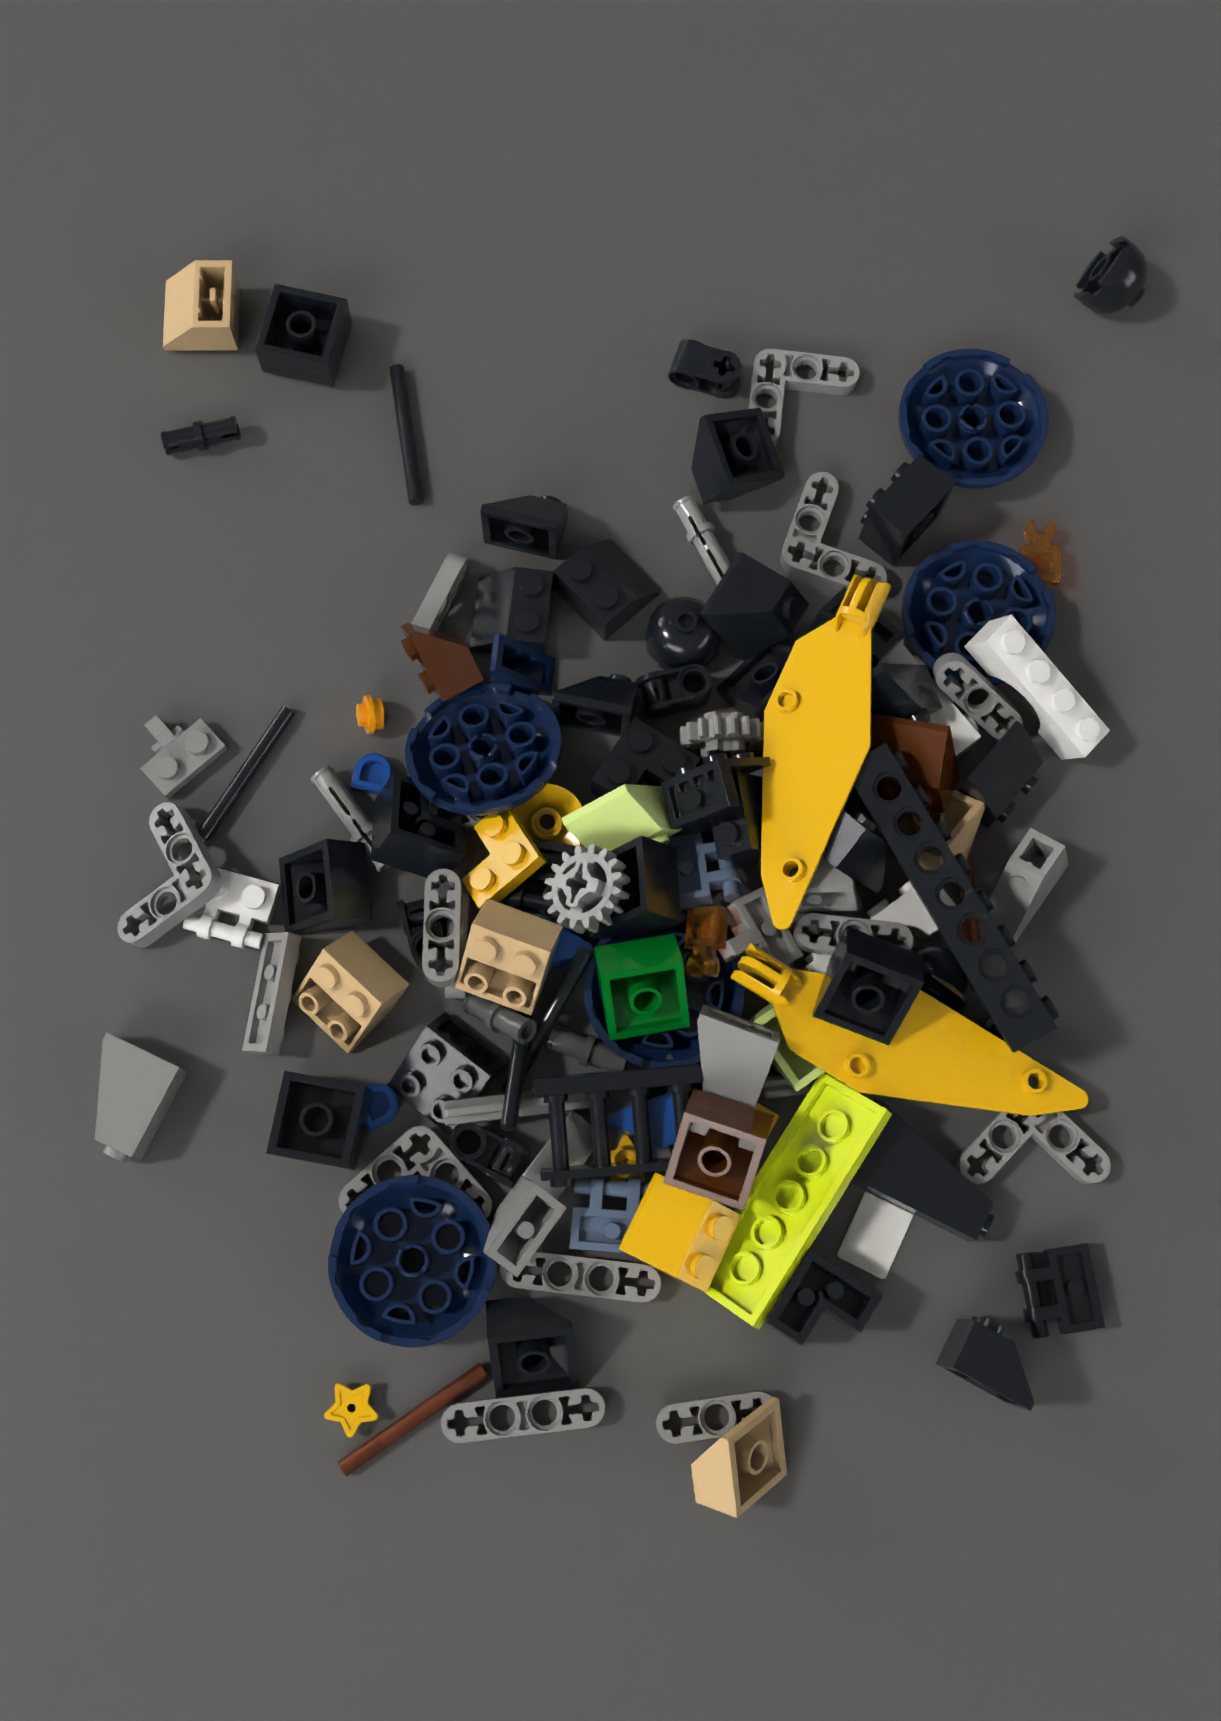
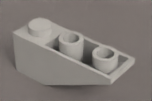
[978,828,1069,958]

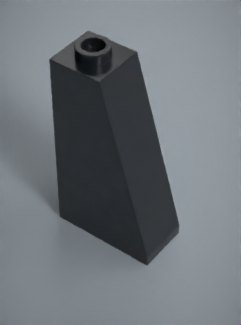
[850,1098,994,1242]

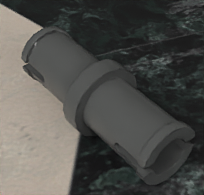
[462,993,537,1044]
[546,1024,628,1071]

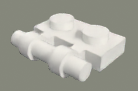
[183,868,281,949]

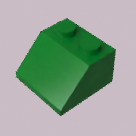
[594,933,690,1041]

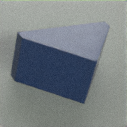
[490,633,555,696]

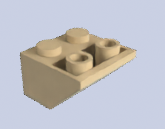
[163,260,240,351]
[455,898,563,1015]
[291,931,409,1054]

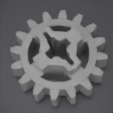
[680,711,764,759]
[543,844,630,934]

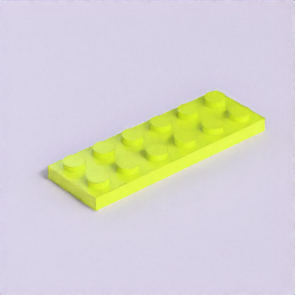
[704,1073,892,1330]

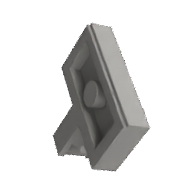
[140,715,228,799]
[718,887,804,965]

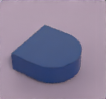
[350,753,394,795]
[365,1084,400,1133]

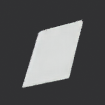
[837,1191,914,1279]

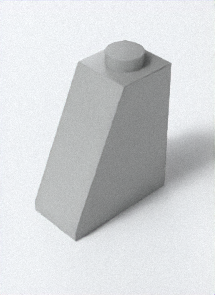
[697,1004,781,1109]
[95,1032,188,1163]

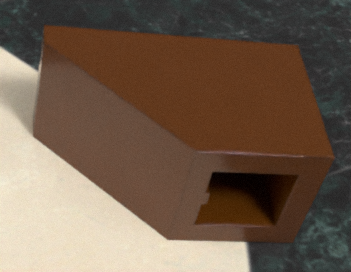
[400,623,484,702]

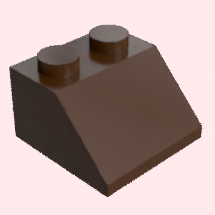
[868,714,959,813]
[663,1089,774,1211]

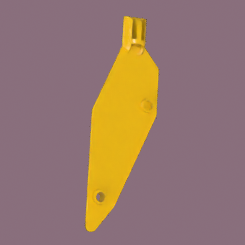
[761,574,891,930]
[730,943,1088,1116]

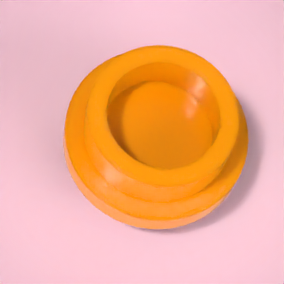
[356,695,384,734]

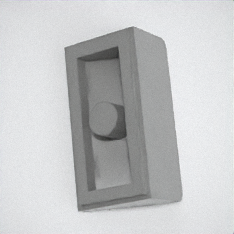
[522,1110,593,1199]

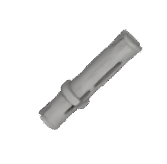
[673,495,731,585]
[311,765,391,873]

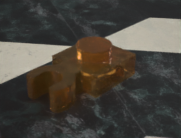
[1019,520,1061,587]
[684,905,729,978]

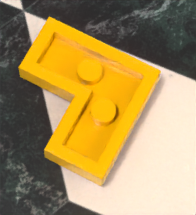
[461,809,546,909]

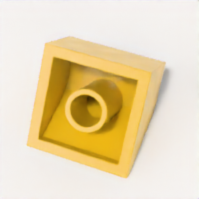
[618,1172,742,1293]

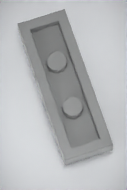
[242,932,301,1055]

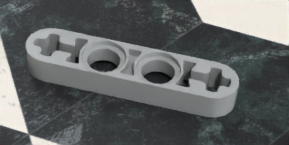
[500,1252,661,1303]
[441,1387,605,1443]

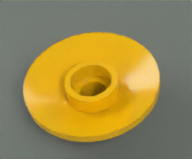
[512,784,583,846]

